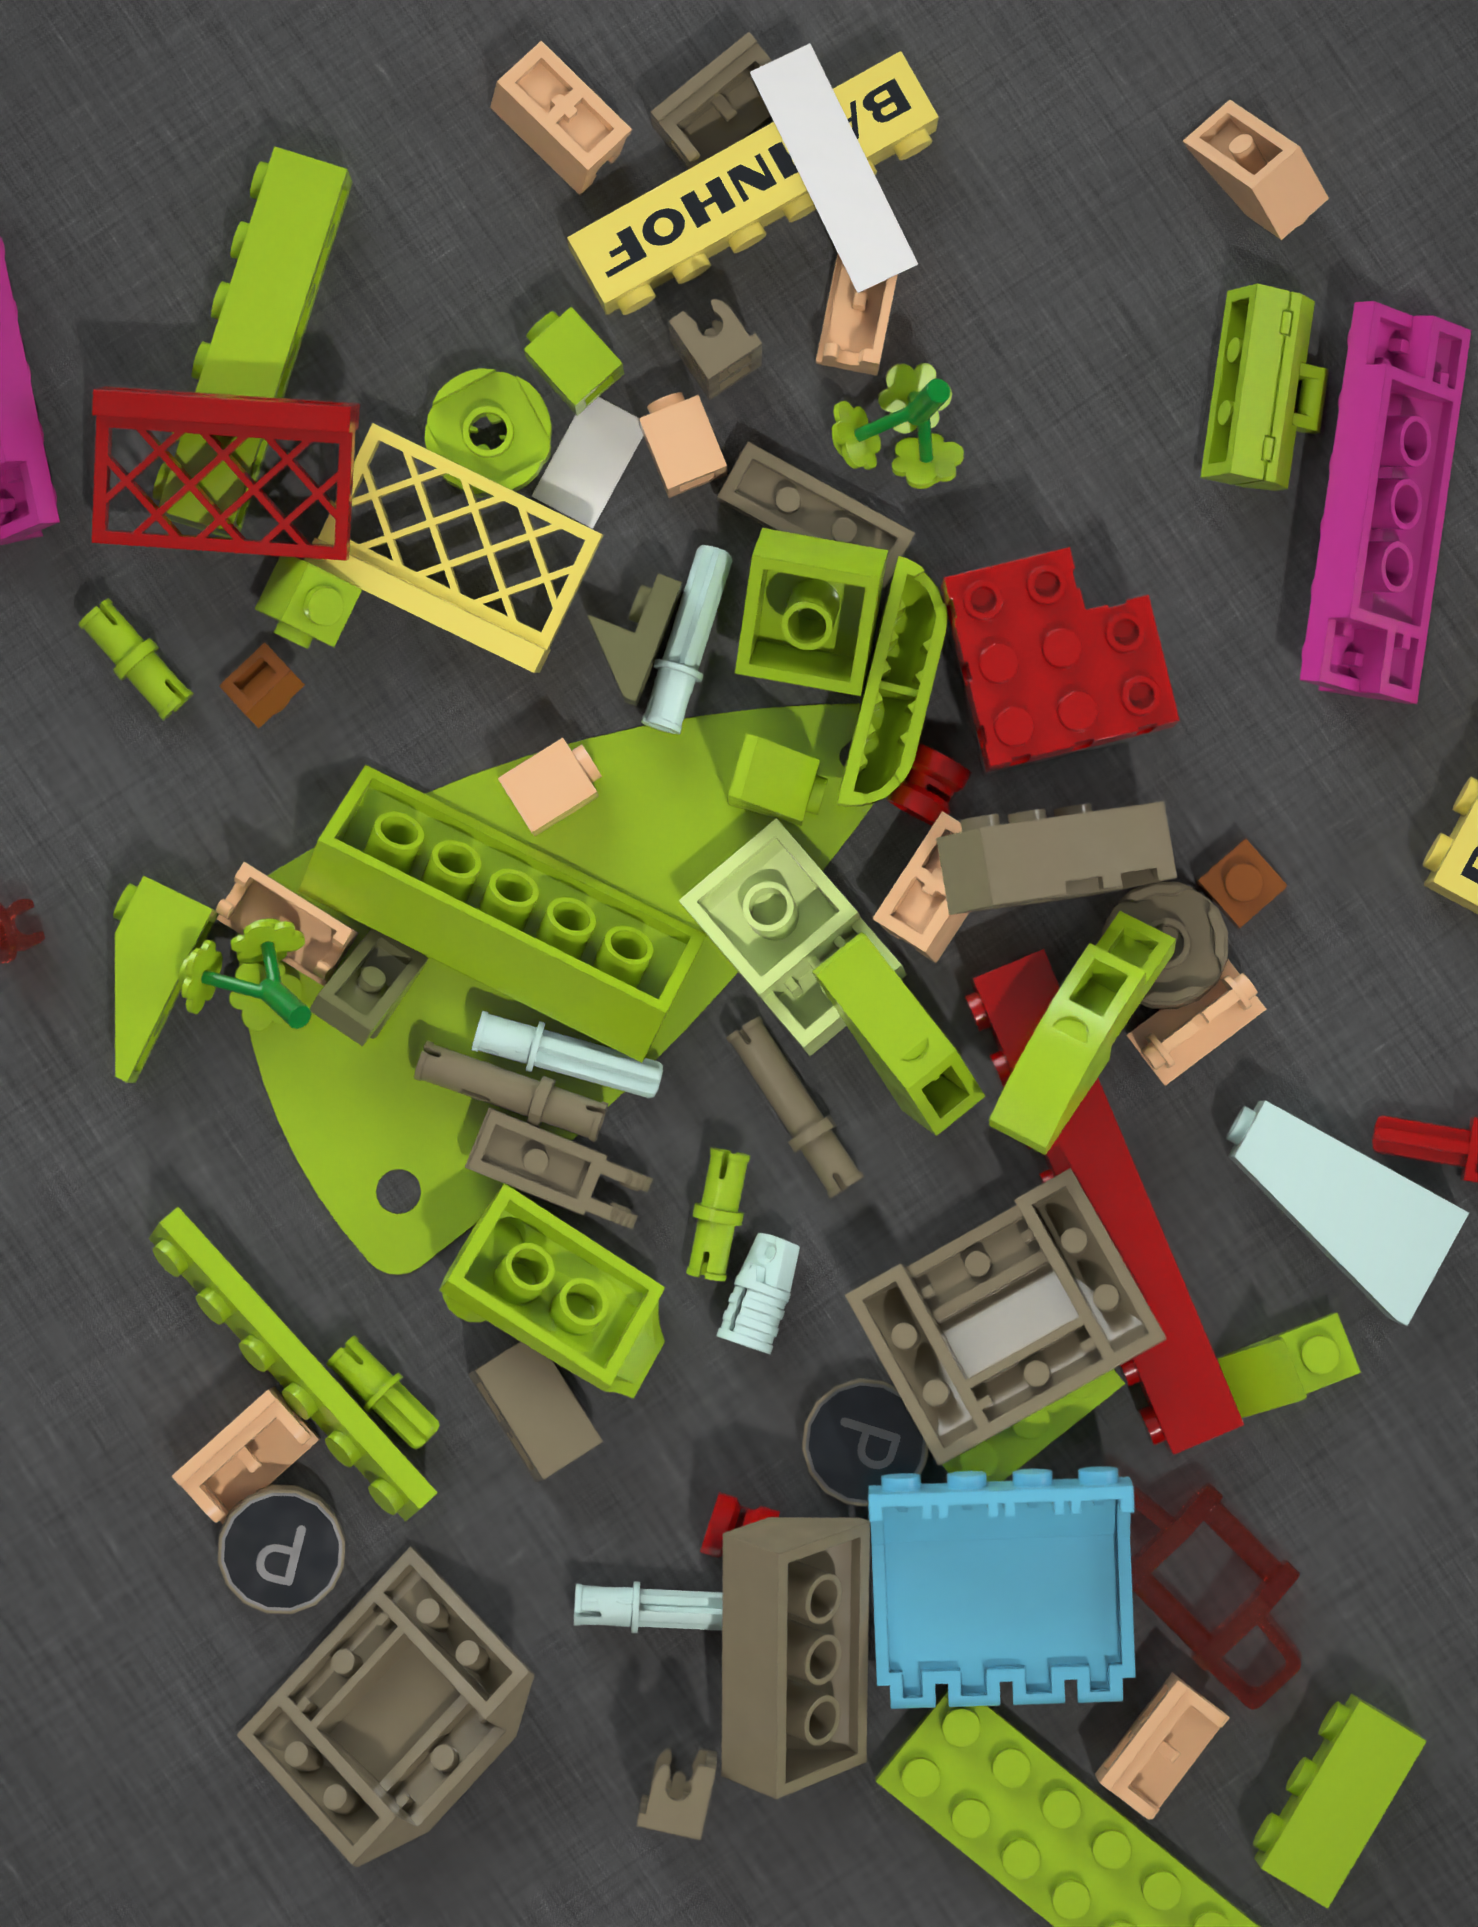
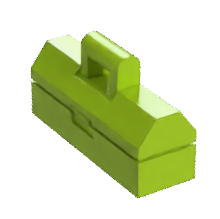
[1200,283,1329,491]

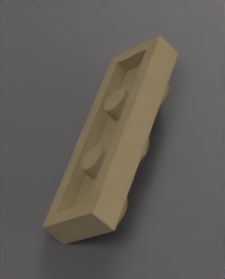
[717,442,915,591]

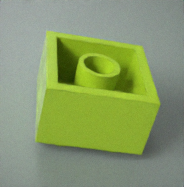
[735,528,888,696]

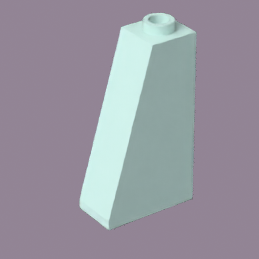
[1226,1100,1469,1326]

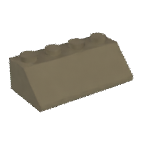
[721,1517,870,1799]

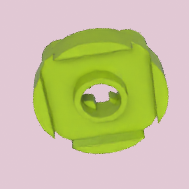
[424,368,552,498]

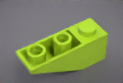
[812,932,985,1136]

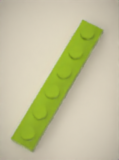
[149,1207,438,1522]

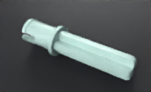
[641,545,732,734]
[472,1011,663,1098]
[574,1582,723,1633]

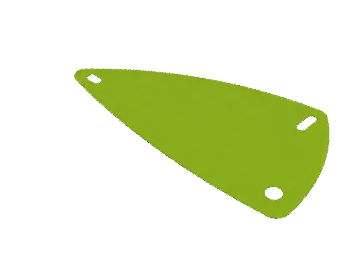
[237,704,874,1275]

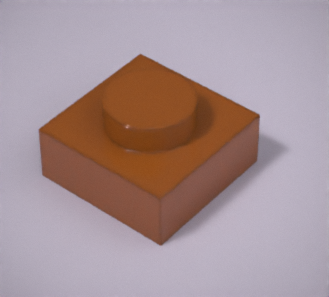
[219,643,305,729]
[1196,838,1288,929]

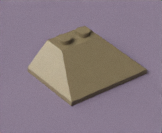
[845,1168,1167,1466]
[237,1546,535,1867]

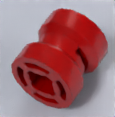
[886,744,972,826]
[700,1492,780,1558]

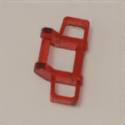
[1131,1482,1302,1710]

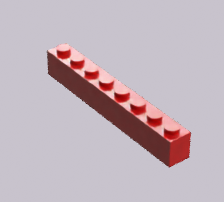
[964,949,1244,1455]

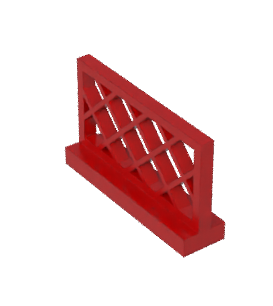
[91,386,360,561]

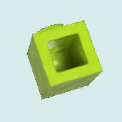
[524,307,624,416]
[254,556,362,649]

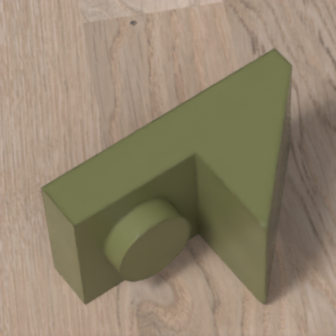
[587,573,683,707]
[310,929,429,1047]

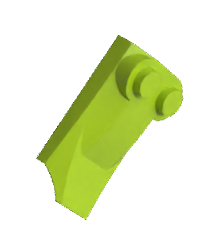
[439,1184,665,1399]

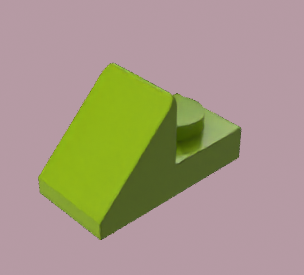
[1217,1312,1361,1418]

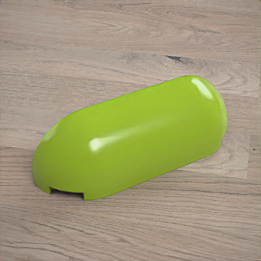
[837,556,947,807]

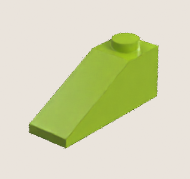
[113,875,219,1083]

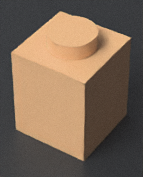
[639,392,727,498]
[498,738,602,837]

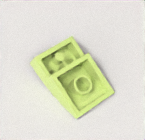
[679,818,907,1056]

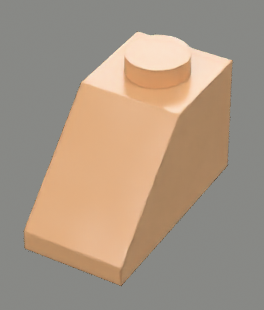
[1183,100,1329,240]

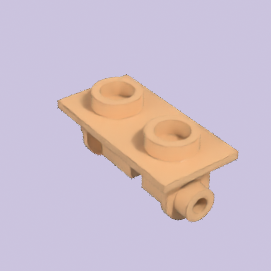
[1126,959,1266,1086]

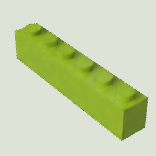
[153,146,353,538]

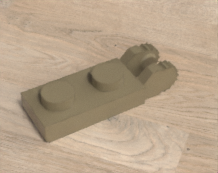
[465,1107,653,1229]

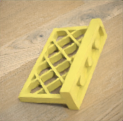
[304,423,604,673]

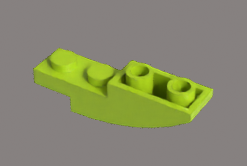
[989,911,1176,1155]

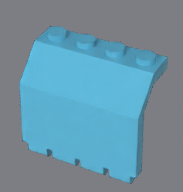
[868,1467,1136,1709]

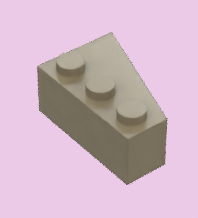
[936,801,1177,915]

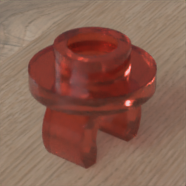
[0,899,45,964]

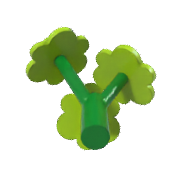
[832,363,964,489]
[178,918,311,1031]

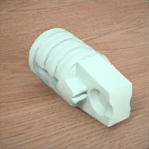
[716,1233,800,1355]

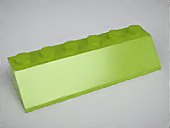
[298,765,707,1063]

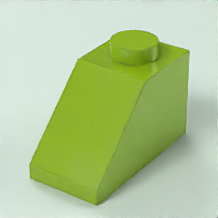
[728,733,828,826]

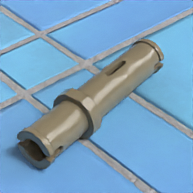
[726,1016,865,1199]
[414,1040,609,1142]

